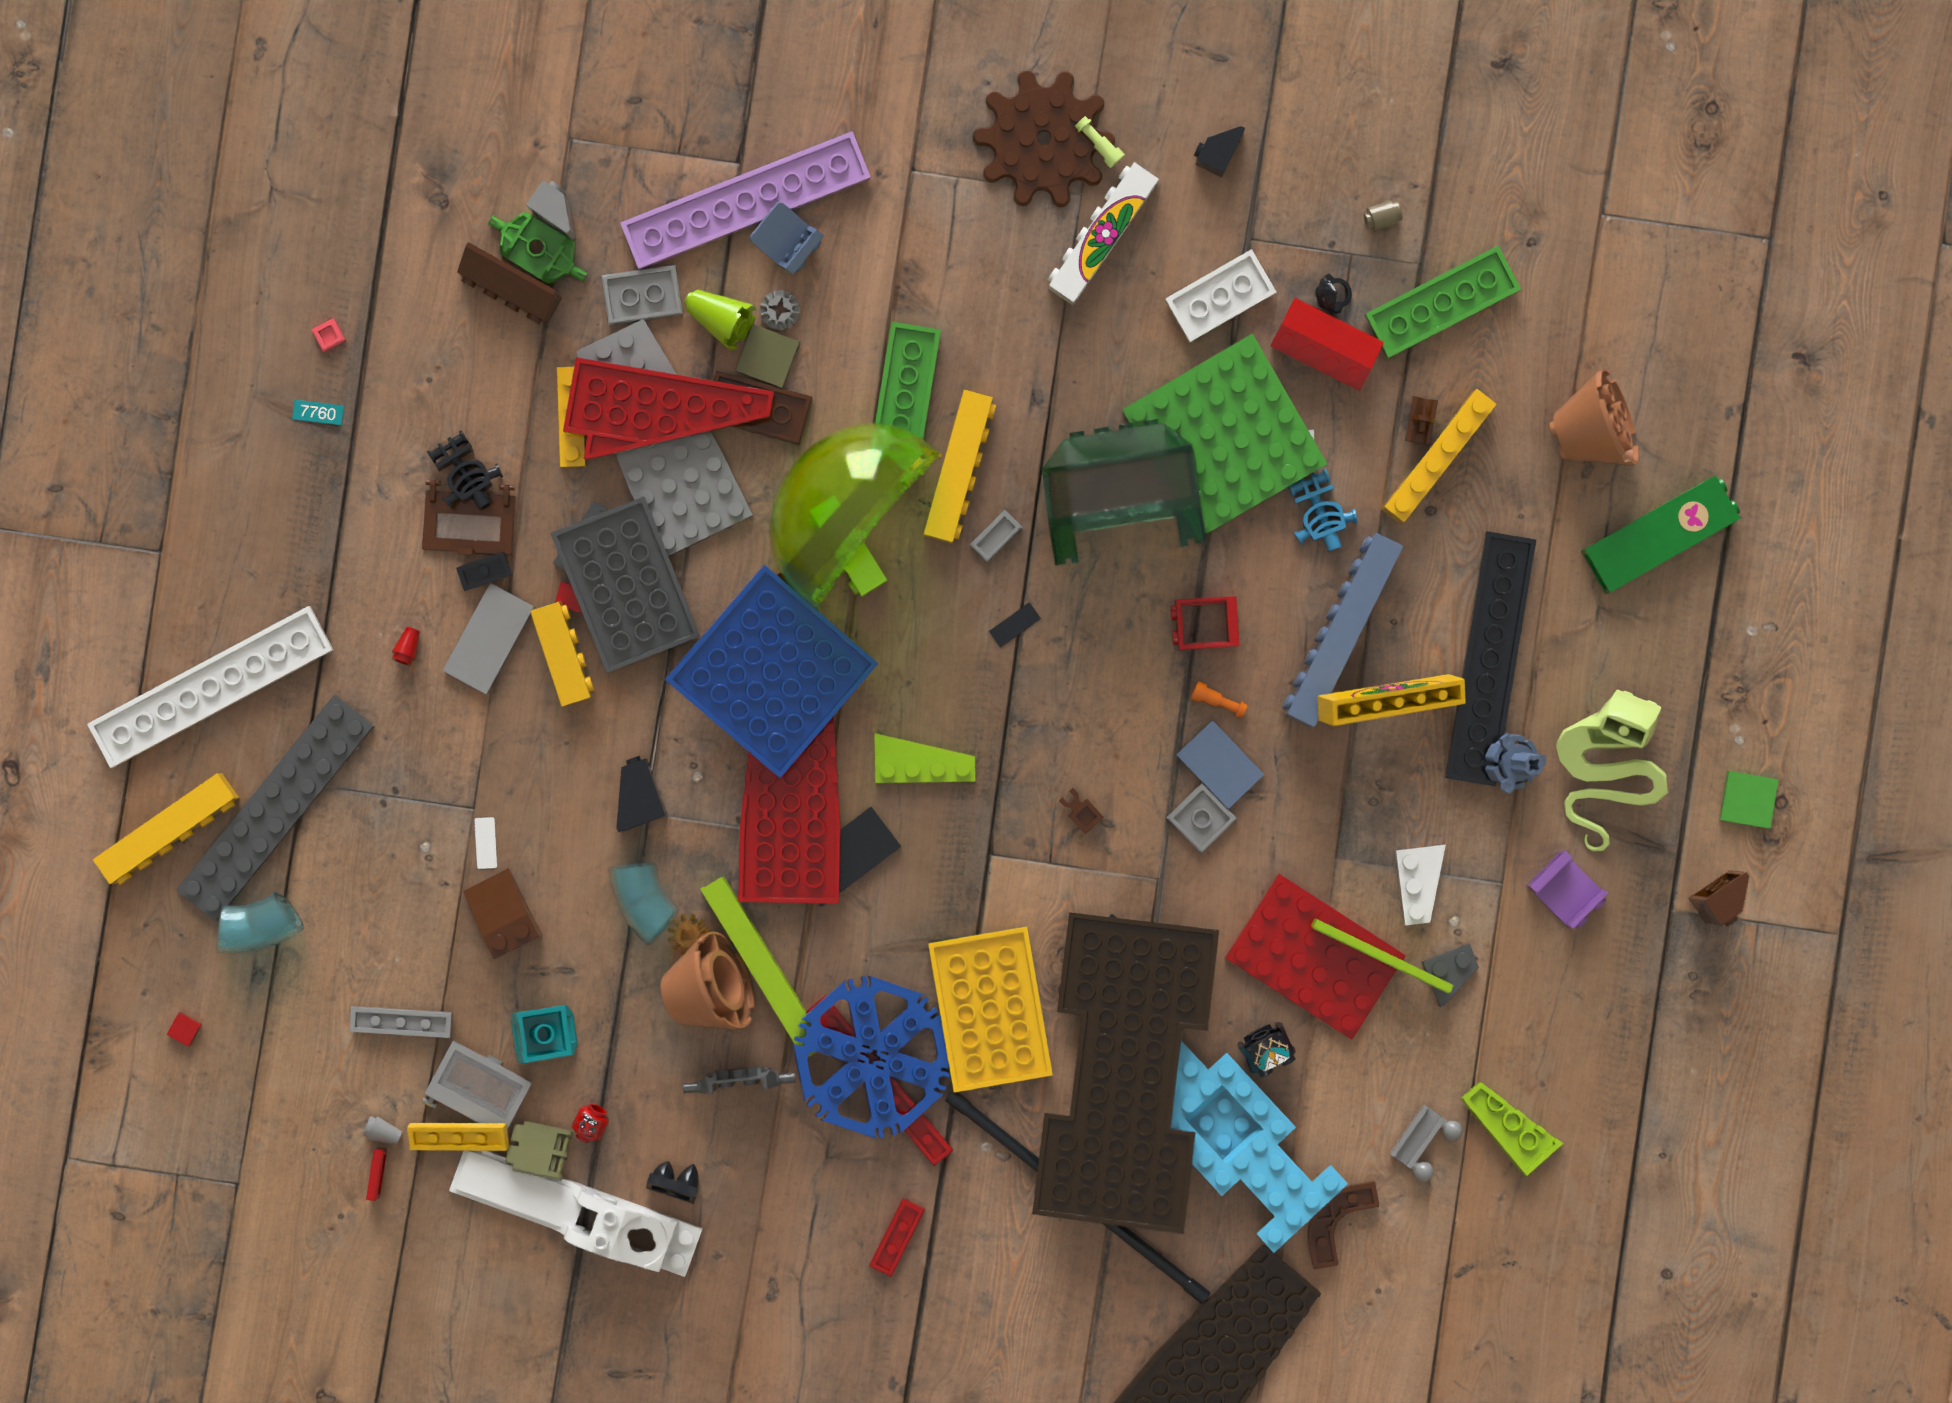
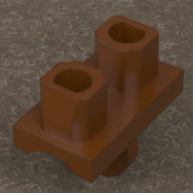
[1405,396,1438,445]

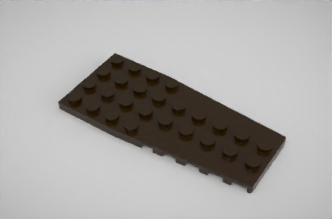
[1113,1244,1321,1403]

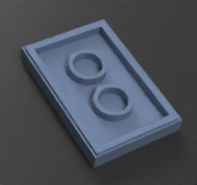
[1176,720,1264,809]

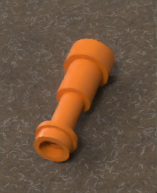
[1190,681,1248,718]

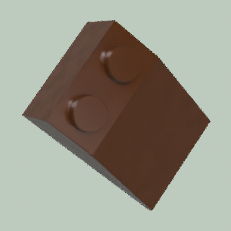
[464,868,542,959]

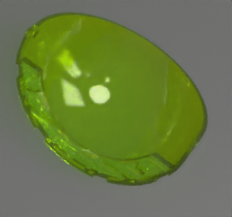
[769,423,942,611]

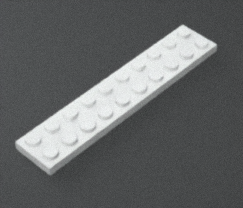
[87,606,334,768]

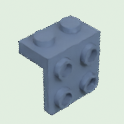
[750,202,824,275]

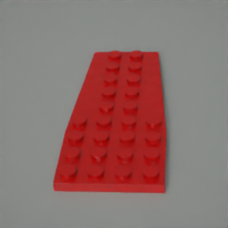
[738,716,841,904]

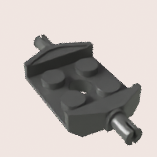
[683,1066,796,1094]

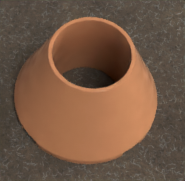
[661,932,755,1030]

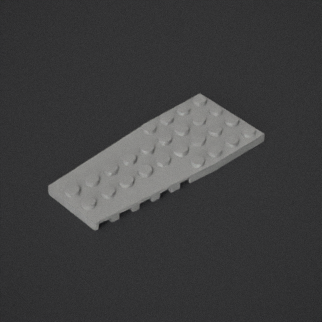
[577,319,753,557]

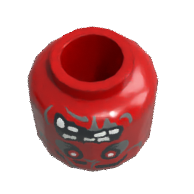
[572,1104,609,1143]

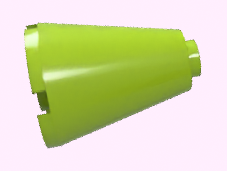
[684,289,756,351]

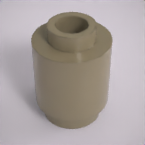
[1364,201,1403,232]

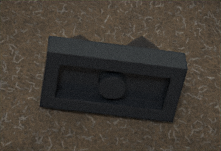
[646,1161,698,1204]

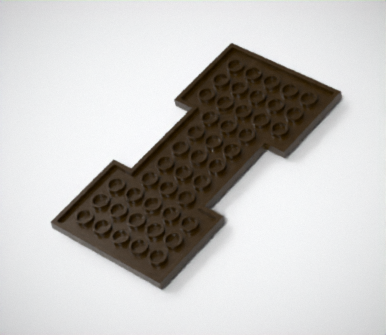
[1032,912,1219,1234]

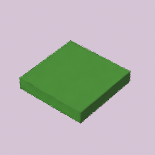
[1719,771,1779,829]

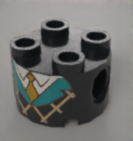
[1238,1022,1296,1078]

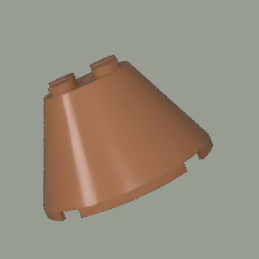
[1549,369,1639,466]

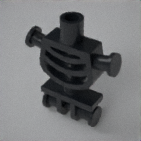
[426,430,503,510]

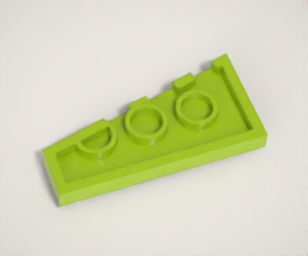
[874,733,975,783]
[1460,1082,1564,1176]

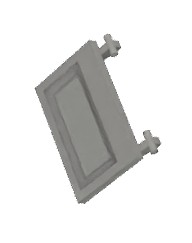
[422,1041,532,1130]

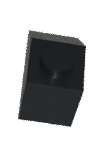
[1194,126,1245,177]

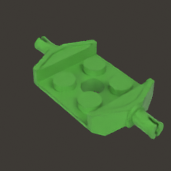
[488,212,588,286]

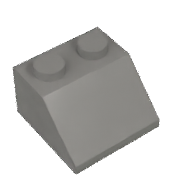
[526,180,576,241]

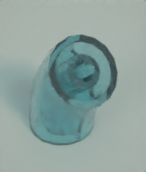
[608,863,679,945]
[217,892,304,953]

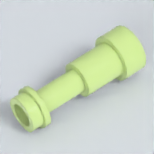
[1075,116,1125,168]

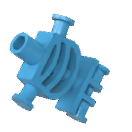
[1288,468,1358,552]

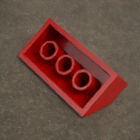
[1270,297,1384,391]

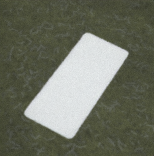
[474,817,497,869]

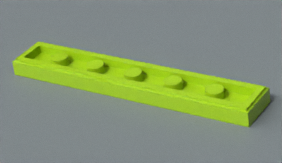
[1311,918,1454,993]

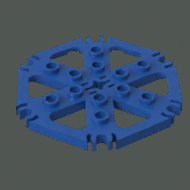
[792,976,950,1139]

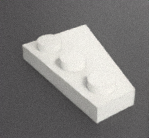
[1395,845,1446,925]

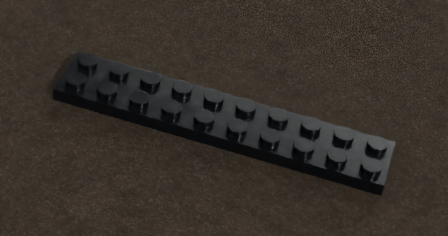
[1445,531,1536,786]

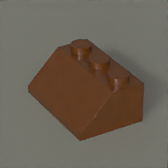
[1689,870,1749,927]

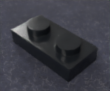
[456,551,513,591]

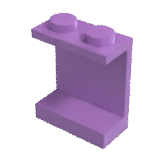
[1526,850,1608,929]

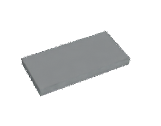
[442,583,535,695]

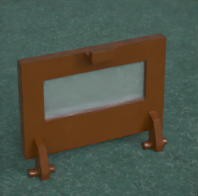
[422,480,516,555]

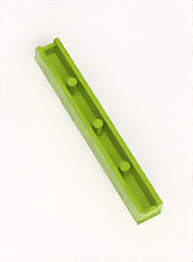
[700,876,816,1059]

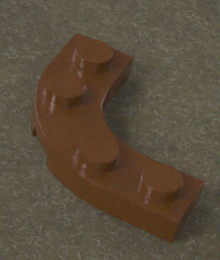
[1308,1181,1380,1269]

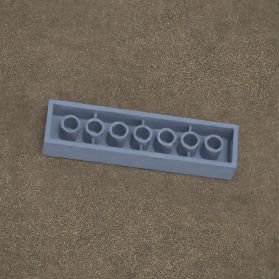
[1281,533,1403,728]

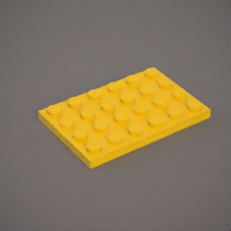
[928,926,1053,1092]

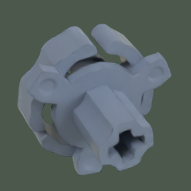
[1485,733,1546,794]

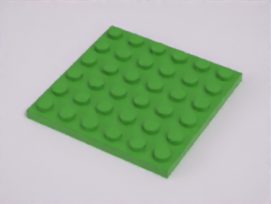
[1122,333,1328,539]

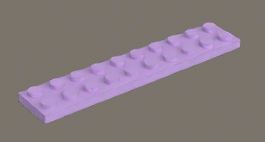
[620,131,871,270]

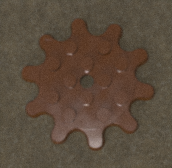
[972,70,1115,208]

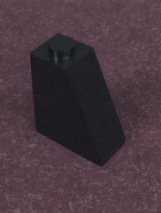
[616,756,667,833]

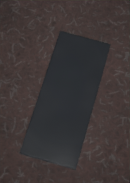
[989,602,1041,647]

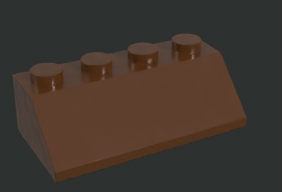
[457,242,562,324]

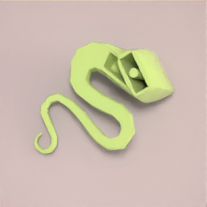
[1555,689,1668,851]

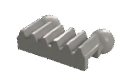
[1389,1104,1463,1182]

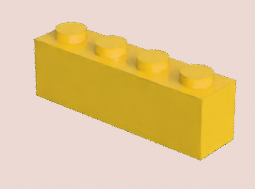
[530,601,595,706]

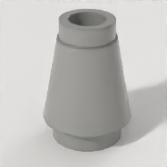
[363,1116,402,1145]

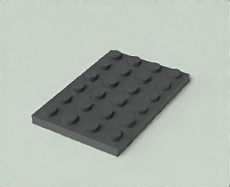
[550,497,700,673]

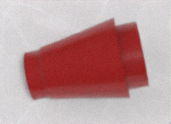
[392,627,420,666]

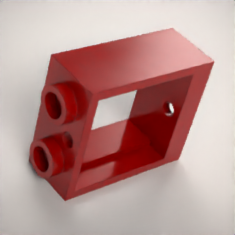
[1171,596,1239,651]

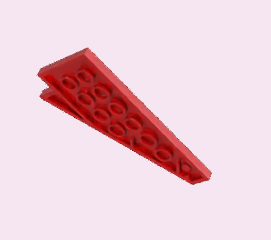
[563,357,774,460]

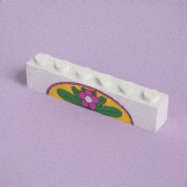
[1048,162,1159,305]

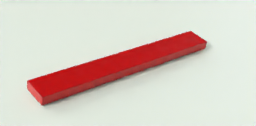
[806,995,953,1166]

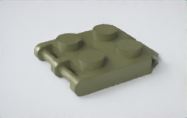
[505,1121,574,1181]

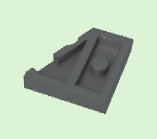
[1422,943,1479,1007]

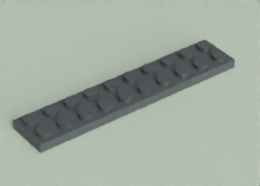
[176,695,375,921]

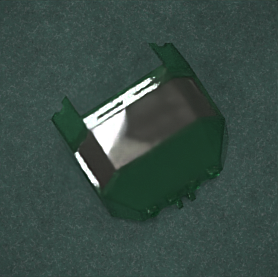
[1042,419,1208,565]

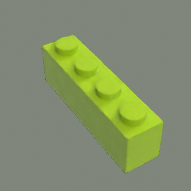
[808,495,888,597]

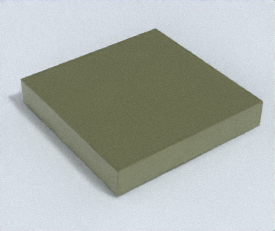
[735,324,800,388]

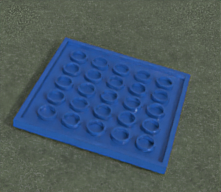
[665,565,879,778]

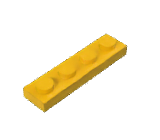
[557,367,586,468]
[407,1123,509,1151]

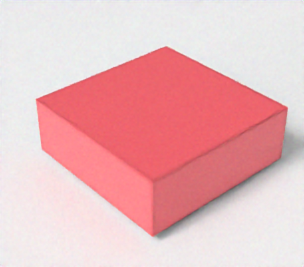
[311,318,346,353]

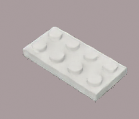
[1165,249,1277,343]

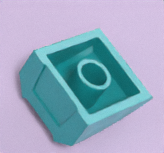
[510,1005,578,1063]

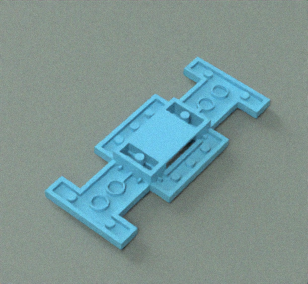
[1171,1041,1348,1252]

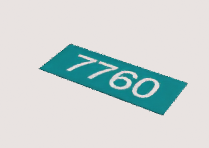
[292,400,344,425]

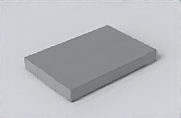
[601,265,683,326]

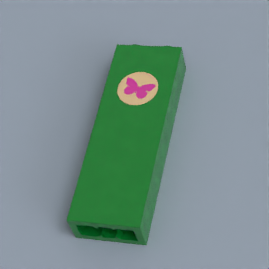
[1581,475,1741,594]

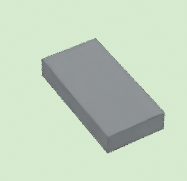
[970,510,1022,563]

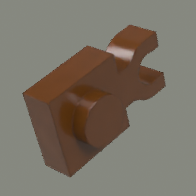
[1059,788,1104,834]

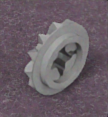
[760,290,800,330]

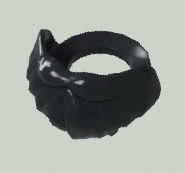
[1315,273,1352,314]

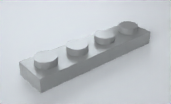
[349,1006,453,1038]

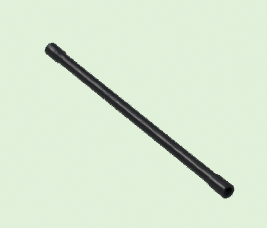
[945,1090,1210,1304]

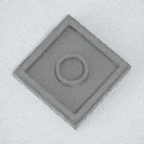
[1166,783,1237,854]

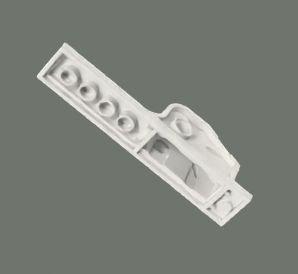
[449,1151,703,1277]

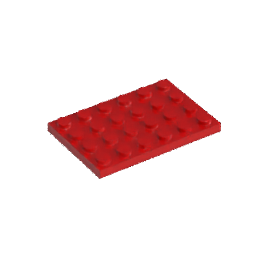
[1225,874,1406,1040]

